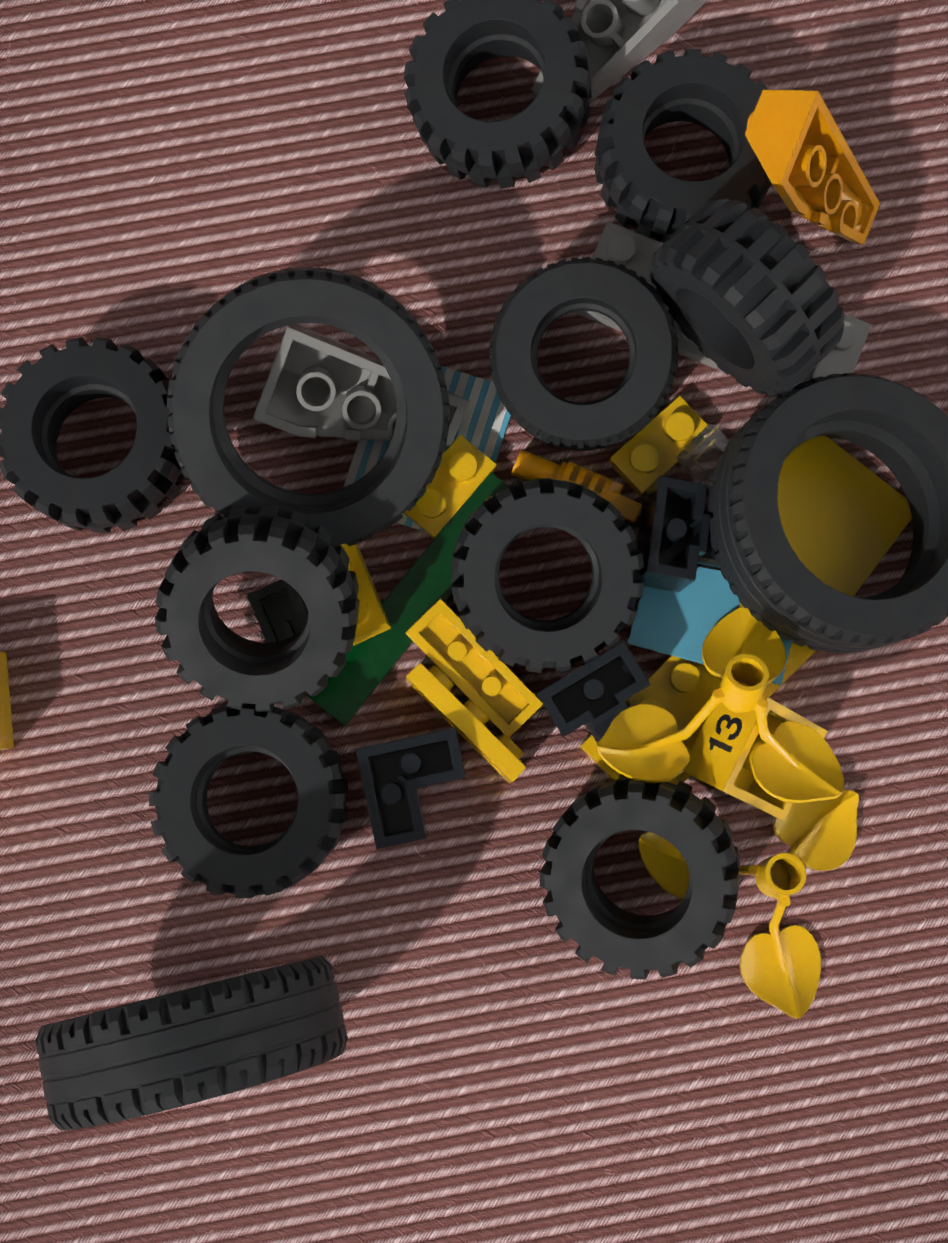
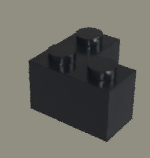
[356,728,466,849]

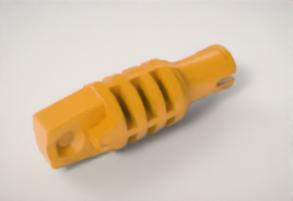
[511,449,642,523]

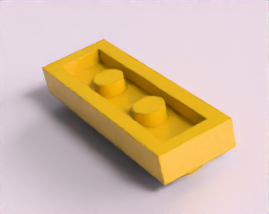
[405,599,543,737]
[406,663,526,783]

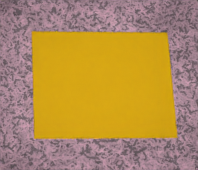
[777,436,912,596]

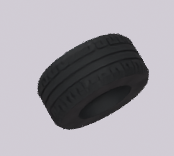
[489,257,679,451]

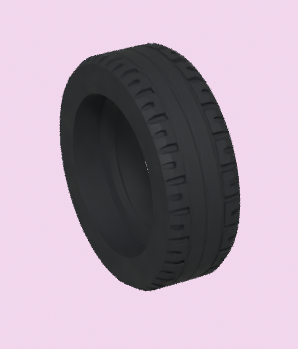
[167,267,450,548]
[707,373,948,653]
[35,955,348,1130]

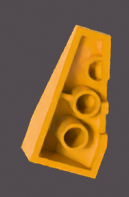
[745,90,880,245]

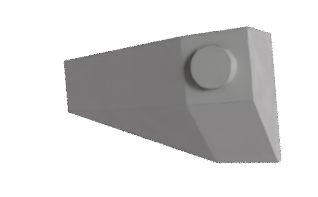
[531,0,707,103]
[252,324,470,446]

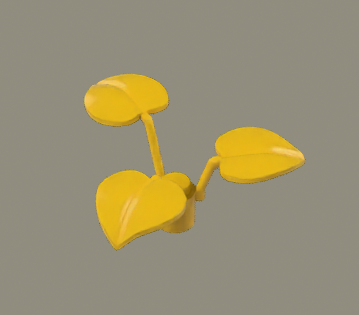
[596,606,844,803]
[638,789,859,1018]

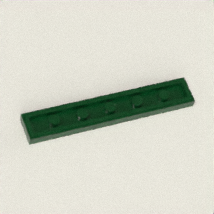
[307,472,508,726]

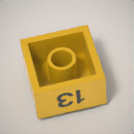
[683,695,828,821]

